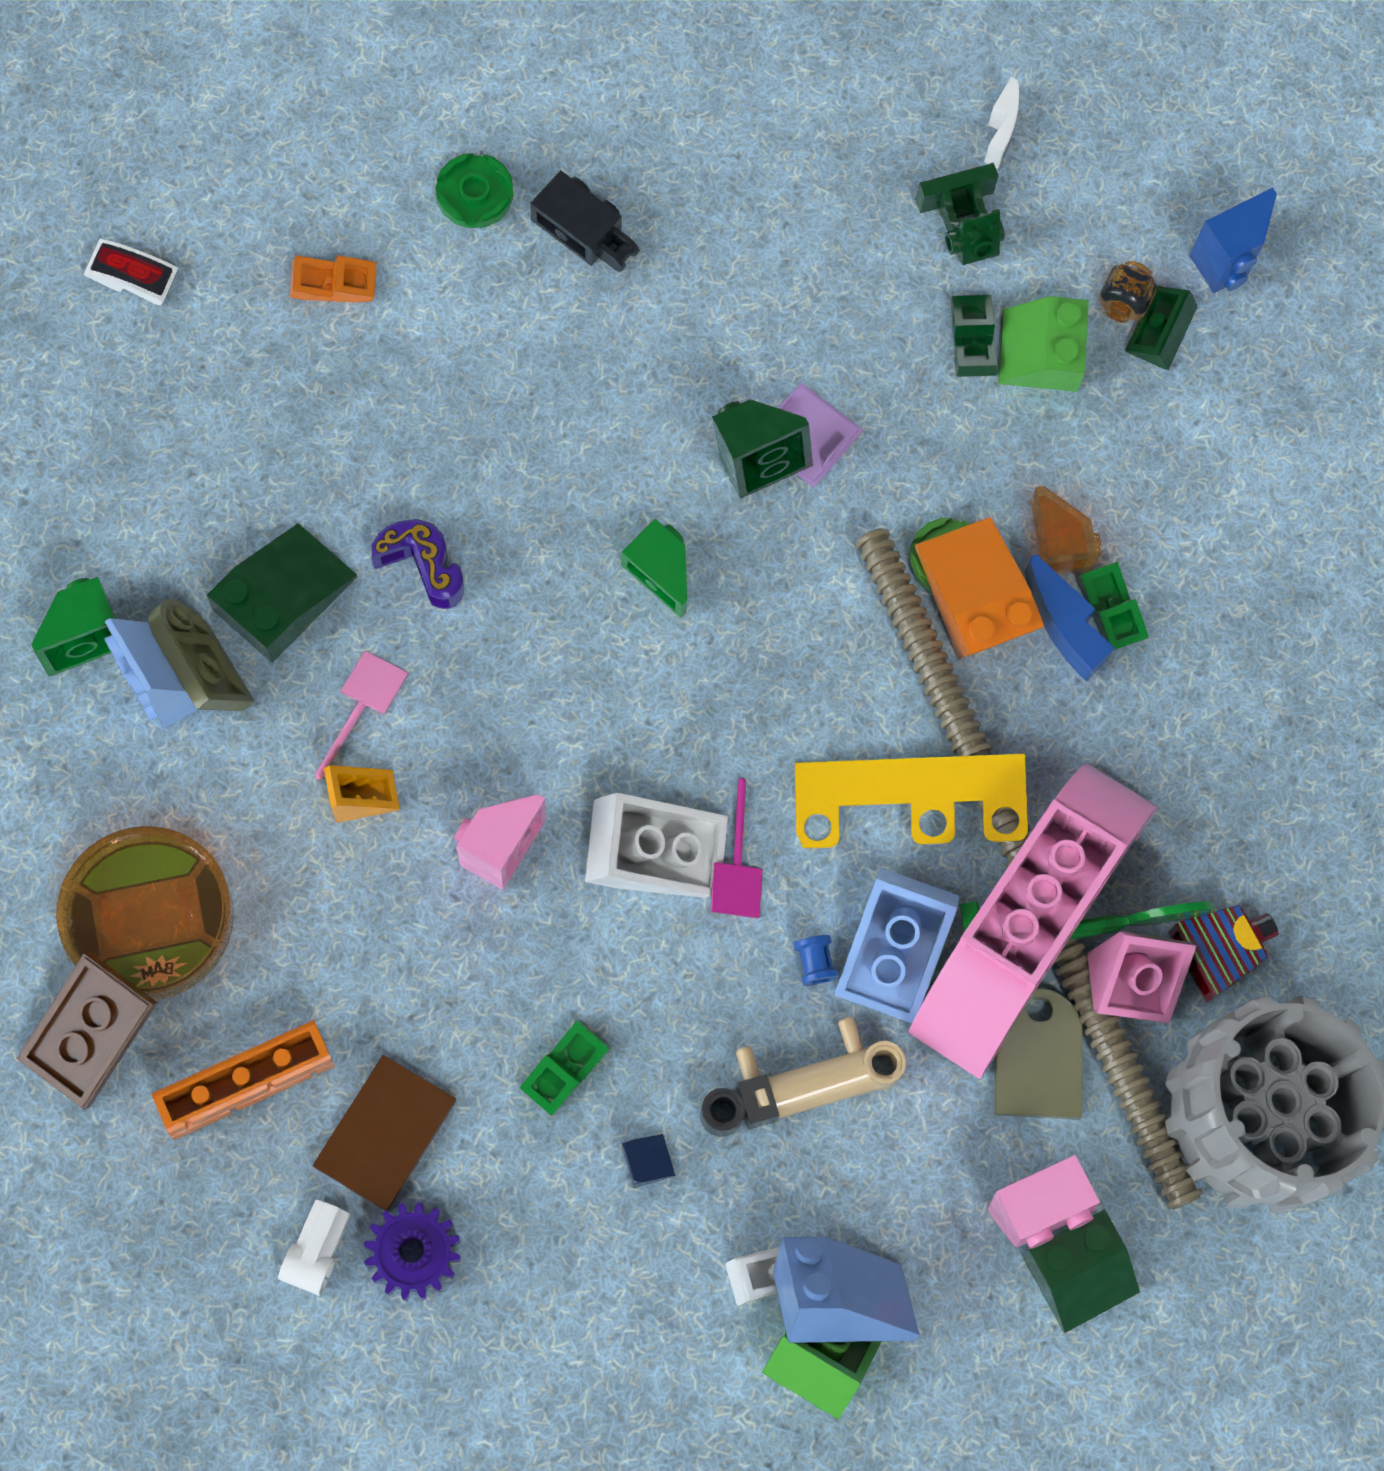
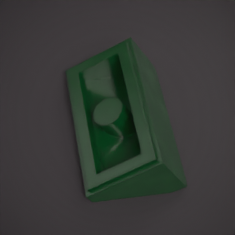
[1125,286,1198,370]

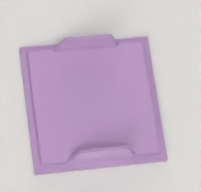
[779,383,863,487]

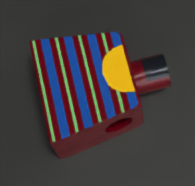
[1168,905,1279,1003]

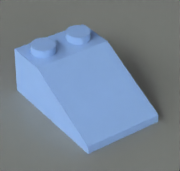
[834,867,959,1023]

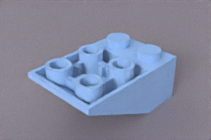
[104,618,197,729]

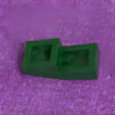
[951,295,998,377]

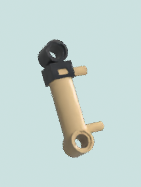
[700,1017,906,1137]

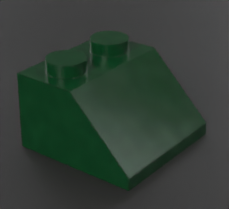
[1021,1209,1140,1334]

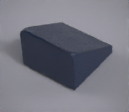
[622,1134,675,1188]

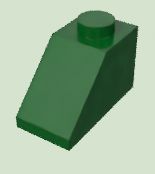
[621,519,688,618]

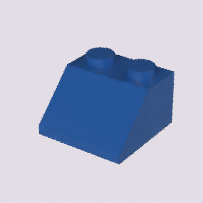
[1189,187,1277,293]

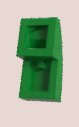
[1076,562,1149,651]
[519,1020,612,1116]

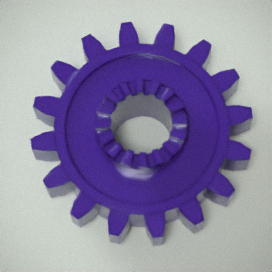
[364,1202,461,1302]

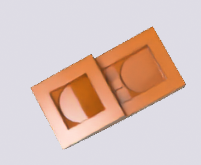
[289,255,377,302]

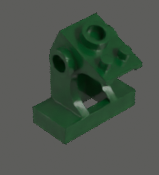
[915,163,1005,265]

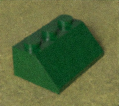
[712,399,813,499]

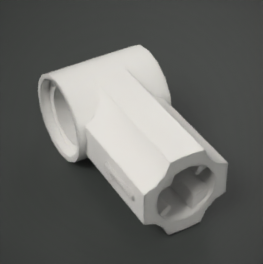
[278,1200,351,1296]

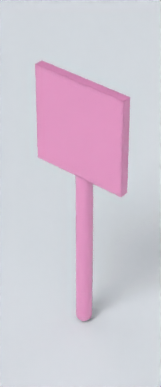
[315,651,408,780]

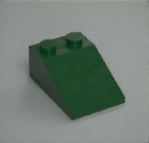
[207,523,358,663]

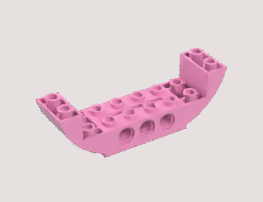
[908,763,1159,1080]

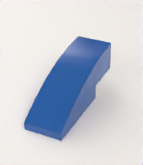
[1024,554,1115,681]

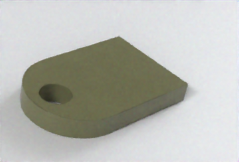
[149,599,255,711]
[994,989,1082,1120]

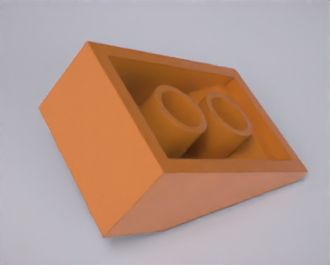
[914,517,1044,660]

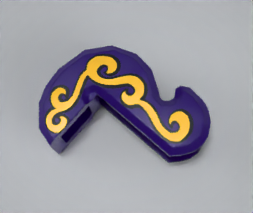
[371,519,464,609]

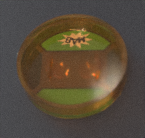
[56,826,234,1000]

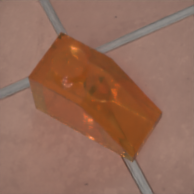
[1030,486,1102,574]

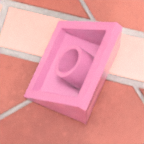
[1087,931,1196,1023]

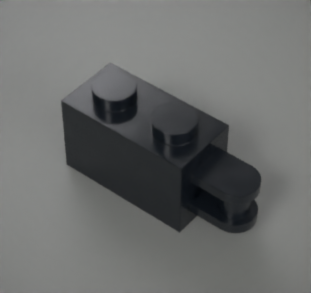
[530,170,640,272]

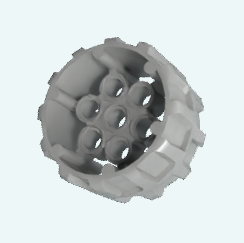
[1165,996,1384,1214]

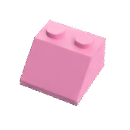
[454,794,546,890]
[988,1155,1100,1249]

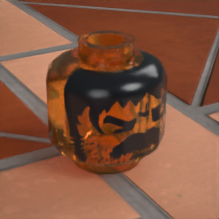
[1099,261,1157,323]

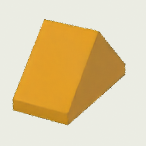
[324,765,400,823]

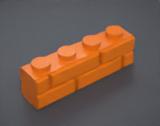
[151,1020,335,1141]

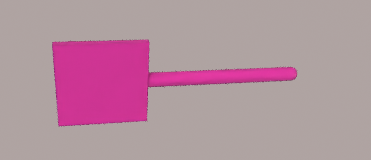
[711,778,762,918]

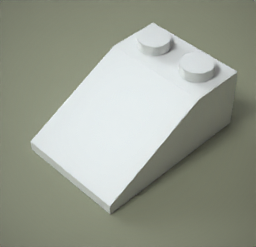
[585,793,728,898]

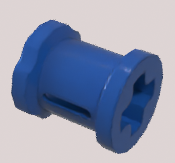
[793,935,839,986]

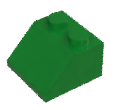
[31,577,117,677]

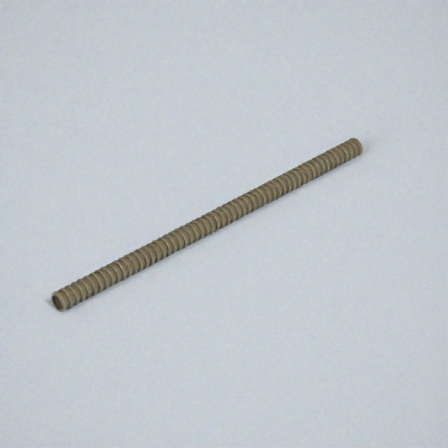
[855,528,1203,1210]

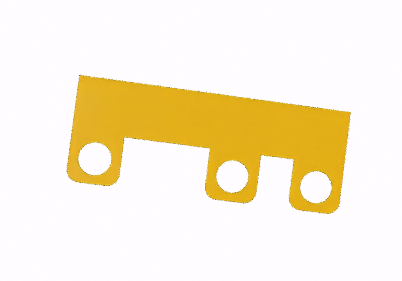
[795,754,1028,848]

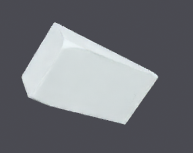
[726,1247,780,1306]

